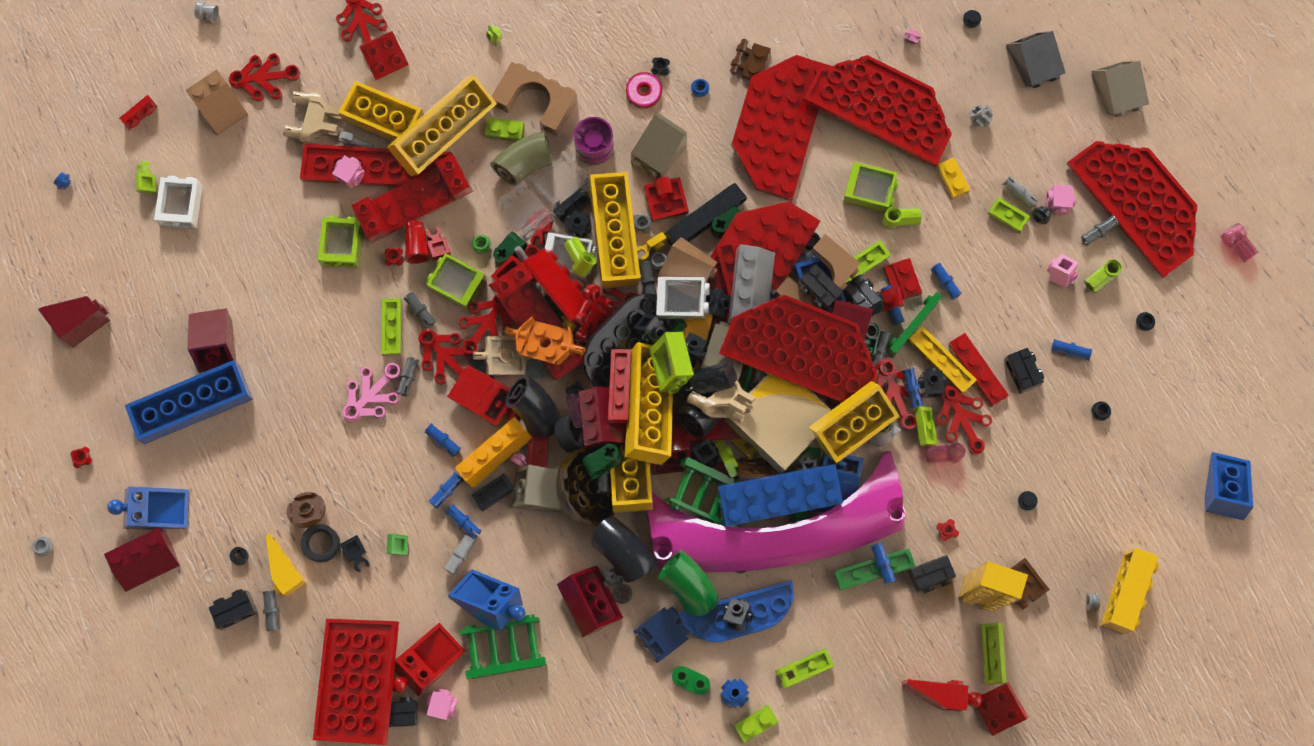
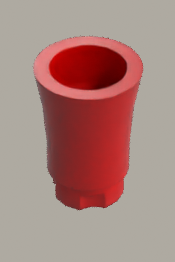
[404,221,431,264]

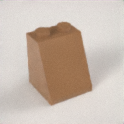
[185,69,248,135]
[657,238,717,300]

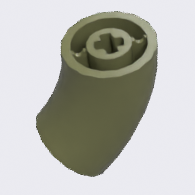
[490,131,553,186]

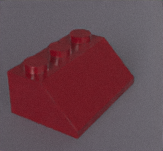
[579,387,626,452]
[104,528,181,592]
[557,565,623,637]

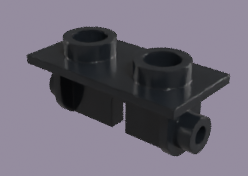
[552,188,591,225]

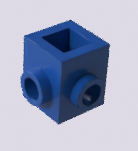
[720,679,750,708]

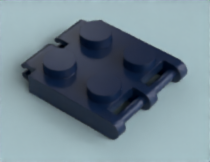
[633,606,691,663]

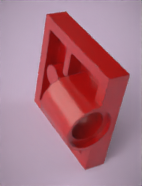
[359,31,409,80]
[644,177,689,222]
[977,681,1029,736]

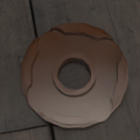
[286,492,326,529]

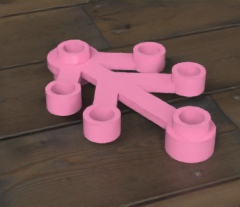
[342,363,401,422]

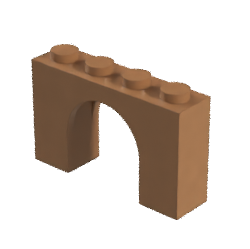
[491,62,578,137]
[774,234,861,309]

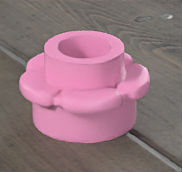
[509,452,527,469]

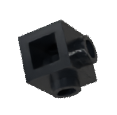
[564,210,592,239]
[706,288,731,319]
[633,314,669,345]
[685,332,707,368]
[917,368,946,398]
[691,439,719,468]
[723,598,754,633]

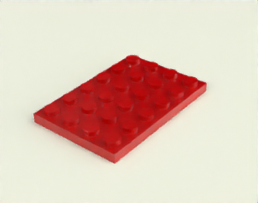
[313,619,399,745]

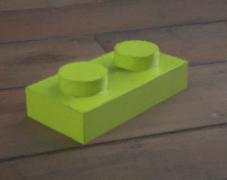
[485,118,524,141]
[987,197,1030,233]
[914,406,938,447]
[716,440,738,478]
[734,705,779,743]

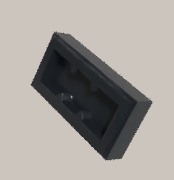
[472,473,515,512]

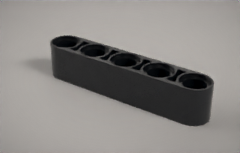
[664,183,747,247]

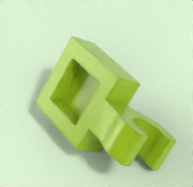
[134,161,157,195]

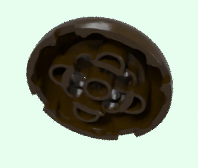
[556,448,615,526]

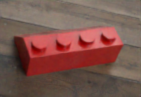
[523,249,590,323]

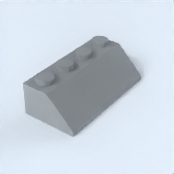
[728,244,775,324]

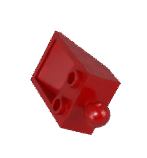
[447,364,521,428]
[393,623,466,697]
[901,679,983,712]

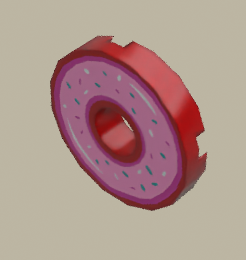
[626,72,662,109]

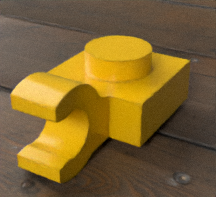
[637,232,666,262]

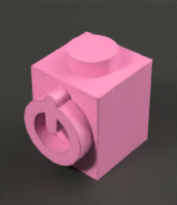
[332,155,365,189]
[1046,185,1076,215]
[1047,254,1079,289]
[426,689,458,721]

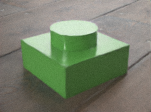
[387,534,408,556]

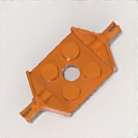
[504,317,585,365]

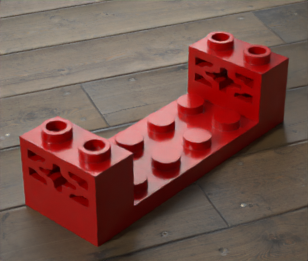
[351,153,474,242]
[489,262,584,380]

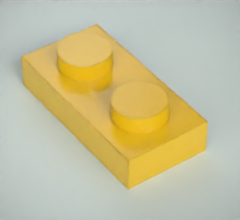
[937,157,970,199]

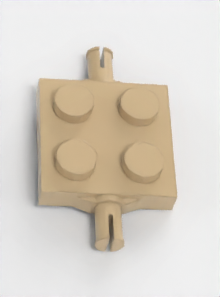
[473,336,536,376]

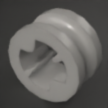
[1086,593,1100,611]

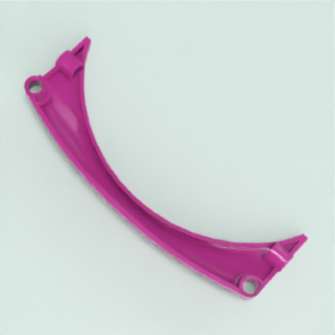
[646,451,905,572]

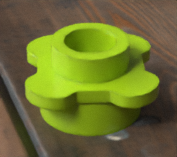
[486,25,502,46]

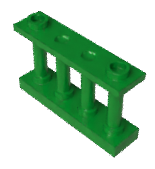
[665,457,738,527]
[459,614,547,680]

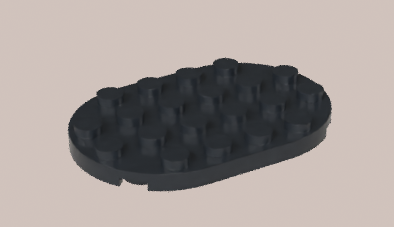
[583,293,683,387]

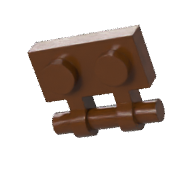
[730,39,771,80]
[735,458,777,482]
[1010,558,1050,610]

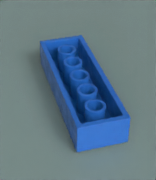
[125,360,253,445]
[716,464,843,527]

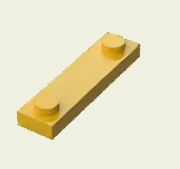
[908,326,976,394]

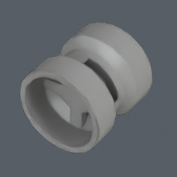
[194,1,219,23]

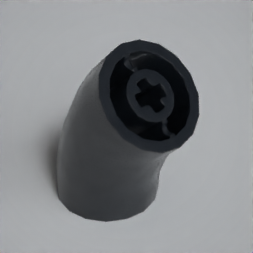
[506,375,561,438]
[676,392,721,439]
[591,516,657,583]

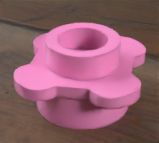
[904,29,922,44]

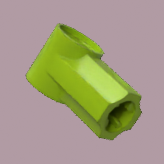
[882,207,922,229]
[564,237,596,277]
[1084,259,1122,294]

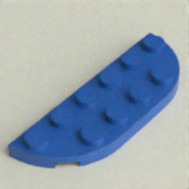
[678,580,794,642]

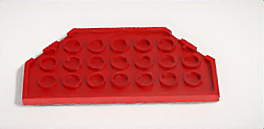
[731,55,831,201]
[803,55,952,168]
[1067,141,1198,279]
[708,201,821,331]
[718,294,878,402]

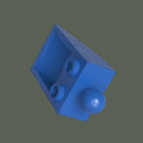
[813,452,864,513]
[107,486,189,530]
[448,569,526,631]

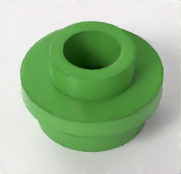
[472,235,491,254]

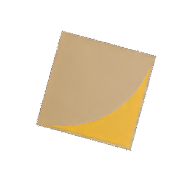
[724,373,831,474]

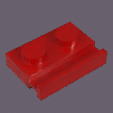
[883,258,923,300]

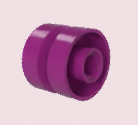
[574,117,614,165]

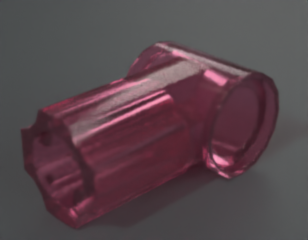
[1221,223,1259,263]
[925,442,966,463]

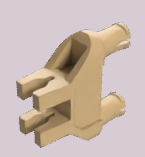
[283,91,342,143]
[687,380,756,423]

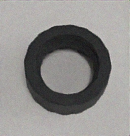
[554,414,585,453]
[301,524,340,563]

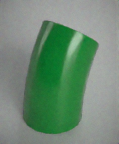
[658,550,718,616]

